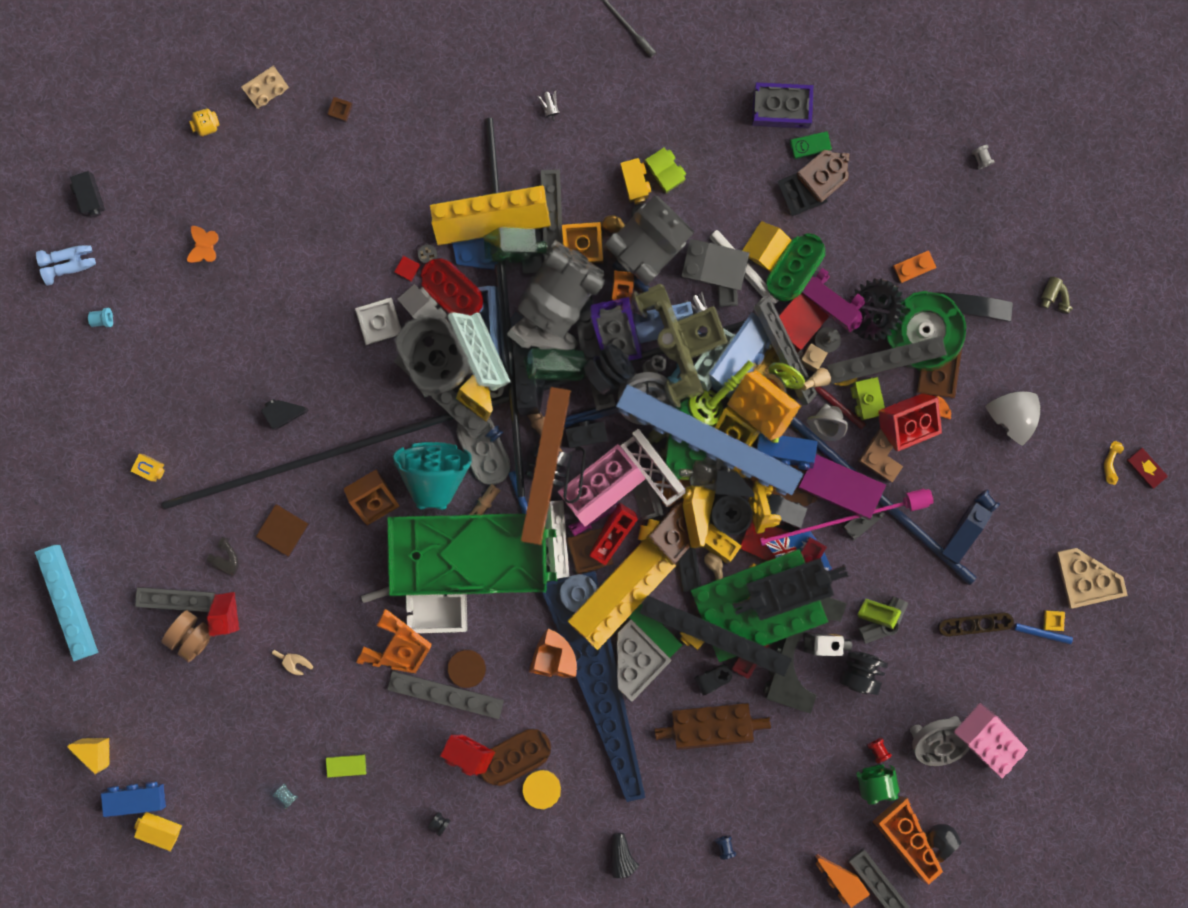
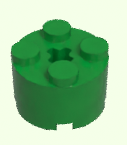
[856,764,900,804]

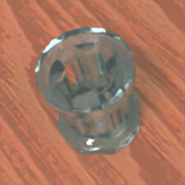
[272,783,298,809]

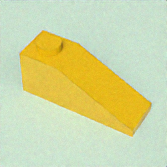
[683,484,715,548]

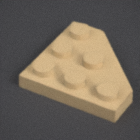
[1056,548,1128,609]

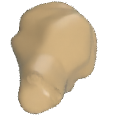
[704,552,723,580]

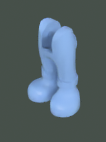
[36,245,96,286]

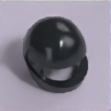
[927,824,962,863]

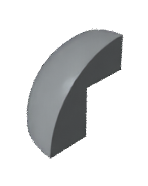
[985,392,1040,446]

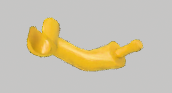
[1104,441,1124,485]

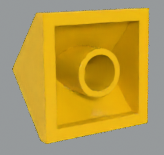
[742,221,791,272]
[68,738,109,774]

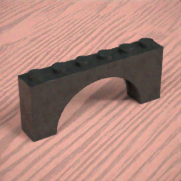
[763,597,847,714]

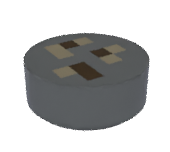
[418,245,437,264]

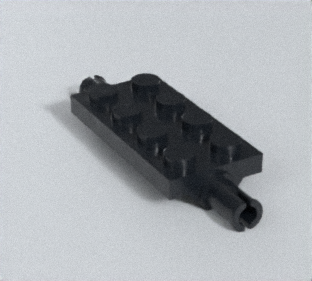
[733,558,849,621]

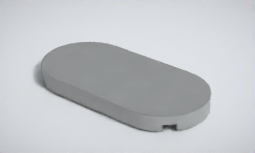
[456,418,511,485]

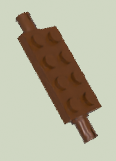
[655,703,771,750]

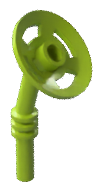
[689,360,754,426]
[768,363,805,443]

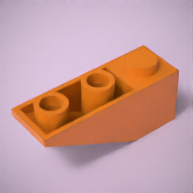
[815,854,870,908]

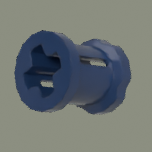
[974,489,1000,512]
[715,835,737,860]

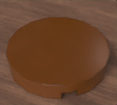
[448,649,486,688]

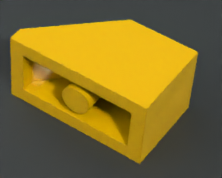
[456,375,492,421]

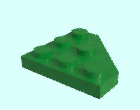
[665,398,708,480]

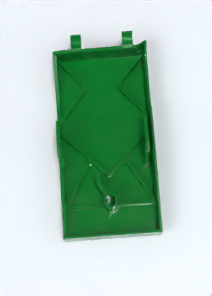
[388,514,557,596]

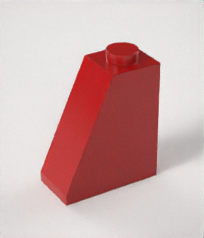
[207,592,239,636]

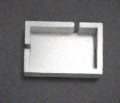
[406,594,467,633]

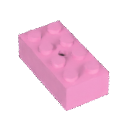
[558,444,646,527]
[954,703,1028,778]

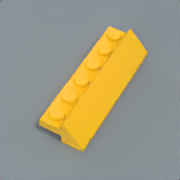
[430,186,551,245]
[567,539,676,650]

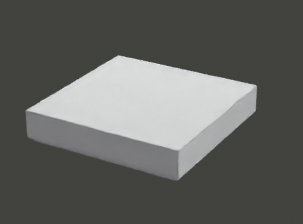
[355,297,402,345]

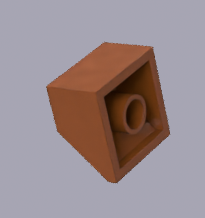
[343,469,400,525]

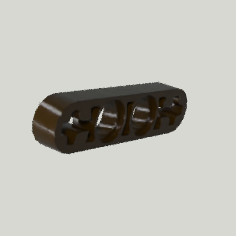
[938,612,1014,637]

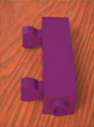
[802,268,865,332]

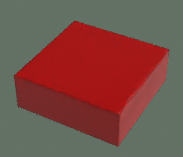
[395,255,421,282]

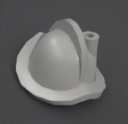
[806,404,847,441]

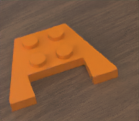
[356,609,431,673]

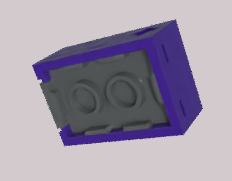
[752,82,814,129]
[591,297,642,360]

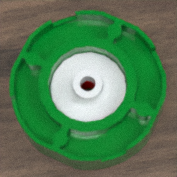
[887,291,966,371]

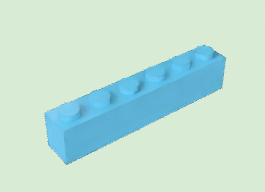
[35,545,98,661]

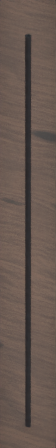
[162,320,746,509]

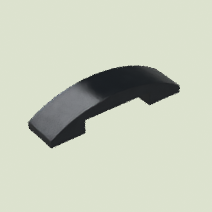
[937,292,1013,322]

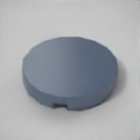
[560,574,597,612]

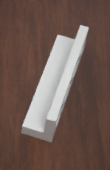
[621,429,685,507]
[545,500,569,578]

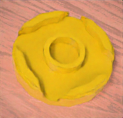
[523,770,561,809]

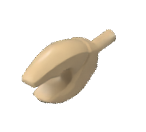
[272,650,313,675]

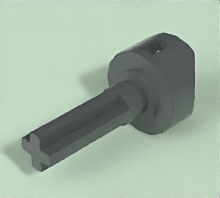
[813,327,841,353]

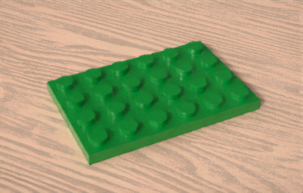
[691,549,828,662]

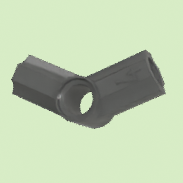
[859,596,908,644]

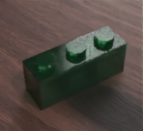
[524,348,586,380]

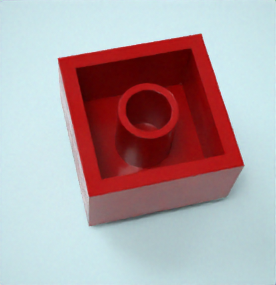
[441,734,495,776]

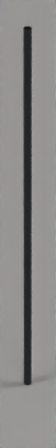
[486,118,525,497]

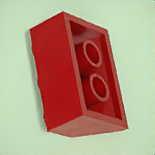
[878,393,942,451]

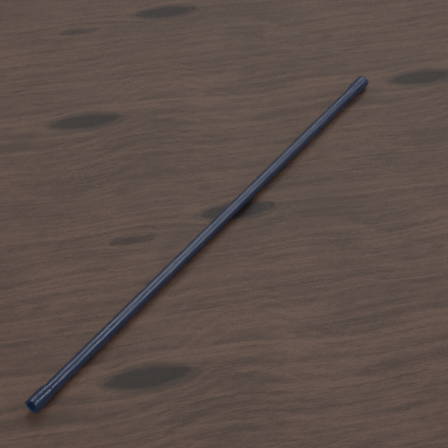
[612,260,977,585]

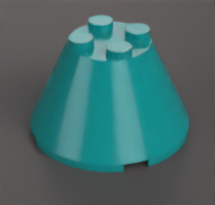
[394,442,472,510]

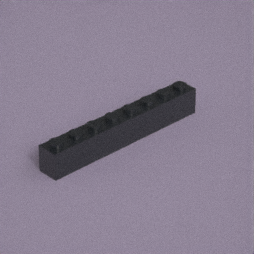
[640,595,792,677]

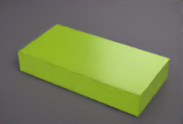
[857,599,901,629]
[326,754,367,778]

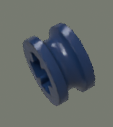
[485,425,504,443]

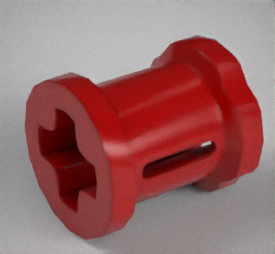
[868,738,892,763]

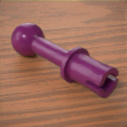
[568,502,618,537]

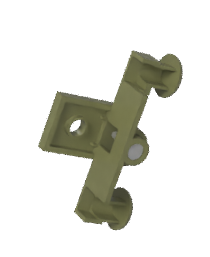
[632,284,728,407]

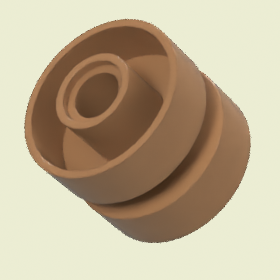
[161,610,211,663]

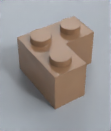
[857,429,903,483]

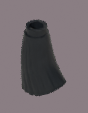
[611,833,639,878]

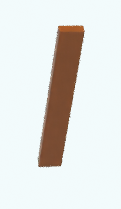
[521,387,571,545]

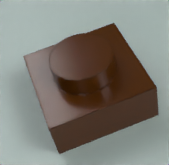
[327,97,353,122]

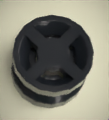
[427,811,451,837]

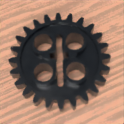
[850,278,906,341]

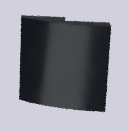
[777,174,828,217]

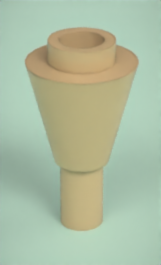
[801,368,831,391]

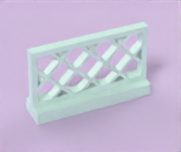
[448,312,510,391]

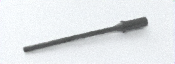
[602,0,656,57]

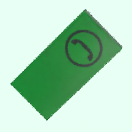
[790,131,832,159]

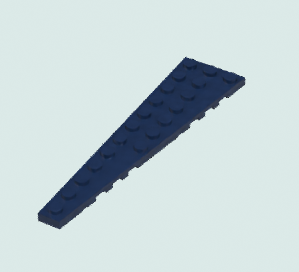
[542,571,646,802]

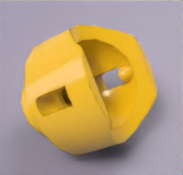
[638,519,660,540]

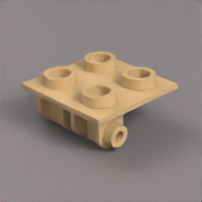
[242,65,289,109]

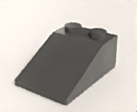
[682,239,750,290]

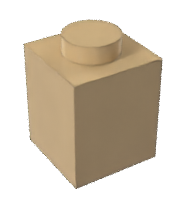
[800,344,828,373]

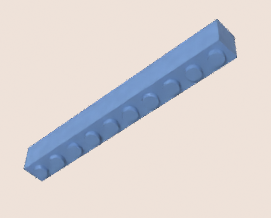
[617,384,803,496]

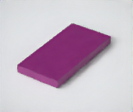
[799,454,886,520]

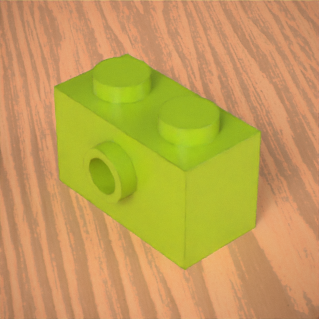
[851,377,885,420]

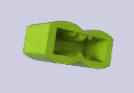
[645,147,686,194]

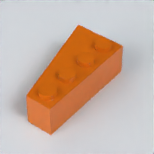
[873,796,943,885]

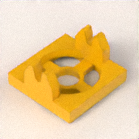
[748,481,781,533]

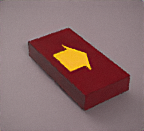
[1126,448,1168,489]

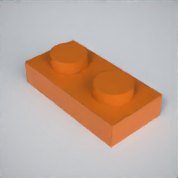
[893,250,937,283]

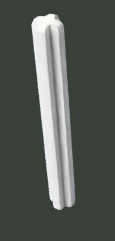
[710,230,779,305]

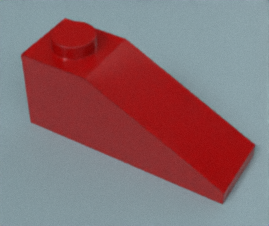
[589,502,638,566]

